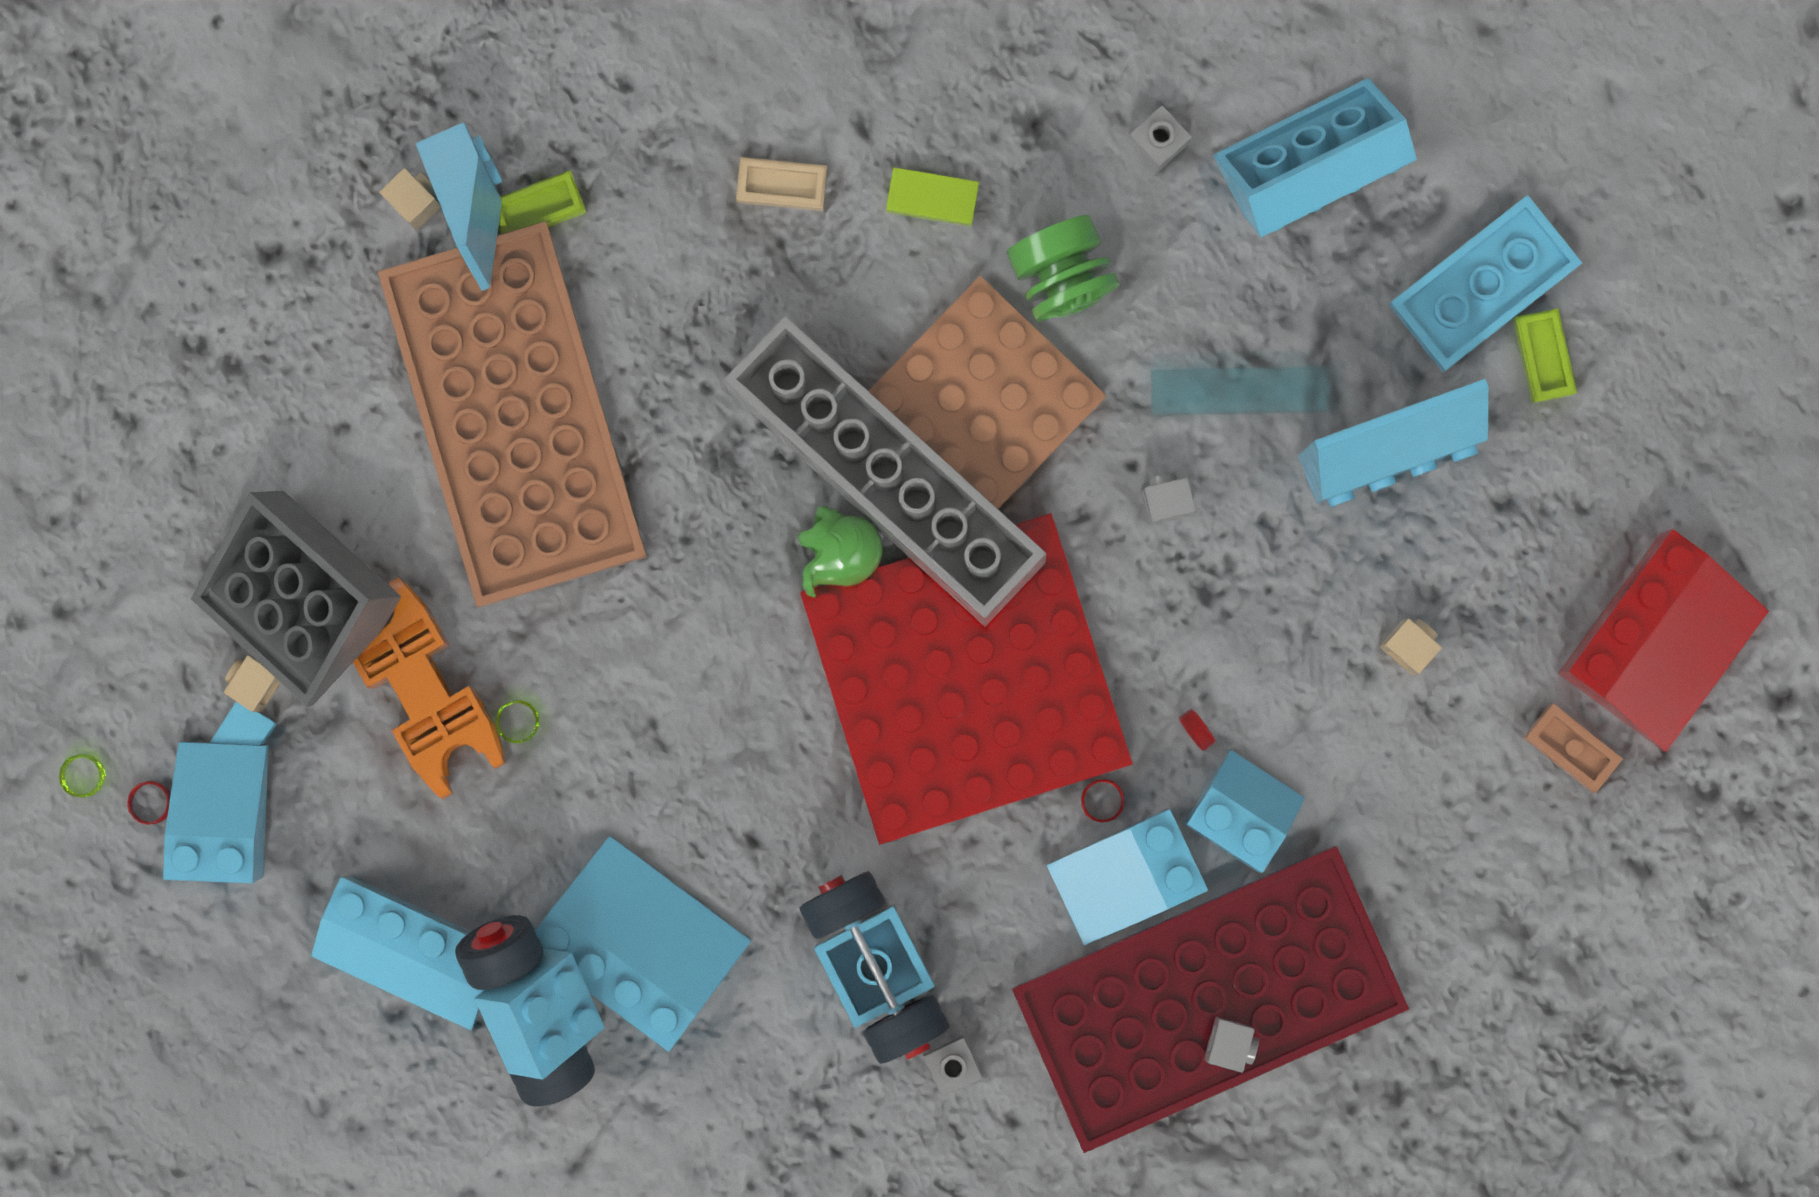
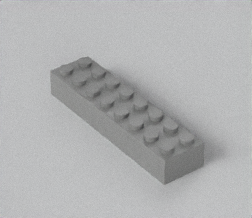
[724,316,1046,627]

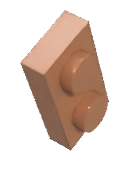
[1523,703,1623,793]

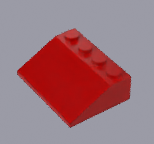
[1558,529,1769,752]

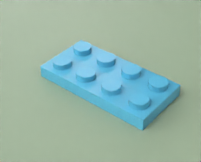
[1388,195,1582,373]

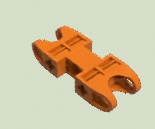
[353,576,506,800]

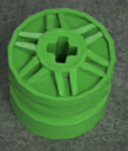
[1006,215,1120,322]

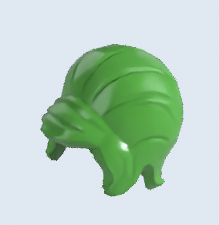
[797,506,883,597]

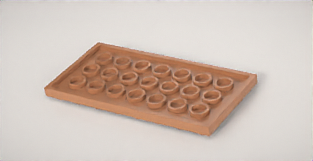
[378,221,647,608]

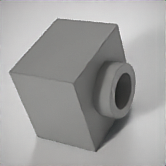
[1127,105,1192,173]
[1141,473,1196,525]
[1204,1016,1259,1073]
[923,1035,983,1098]

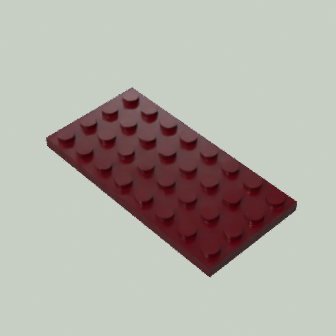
[1011,846,1410,1153]

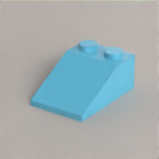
[415,122,503,291]
[163,742,269,884]
[1046,809,1208,946]

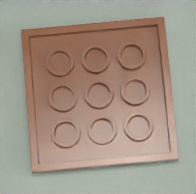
[868,276,1107,510]

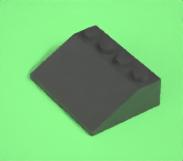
[191,491,402,707]

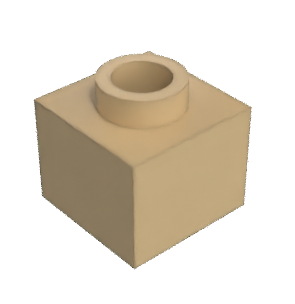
[379,168,441,231]
[1379,618,1442,676]
[223,655,281,713]

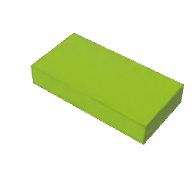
[886,167,979,227]
[498,170,587,235]
[1513,308,1577,404]

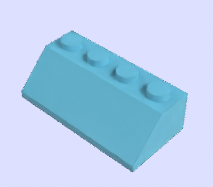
[1214,78,1417,237]
[311,876,484,1030]

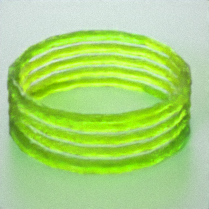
[495,700,540,743]
[58,754,105,798]

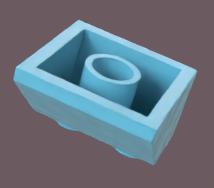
[1183,750,1305,873]

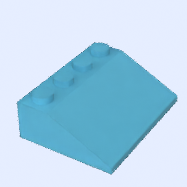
[1298,379,1489,508]
[535,836,752,1052]

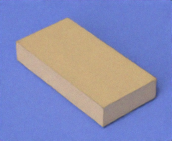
[736,157,828,211]

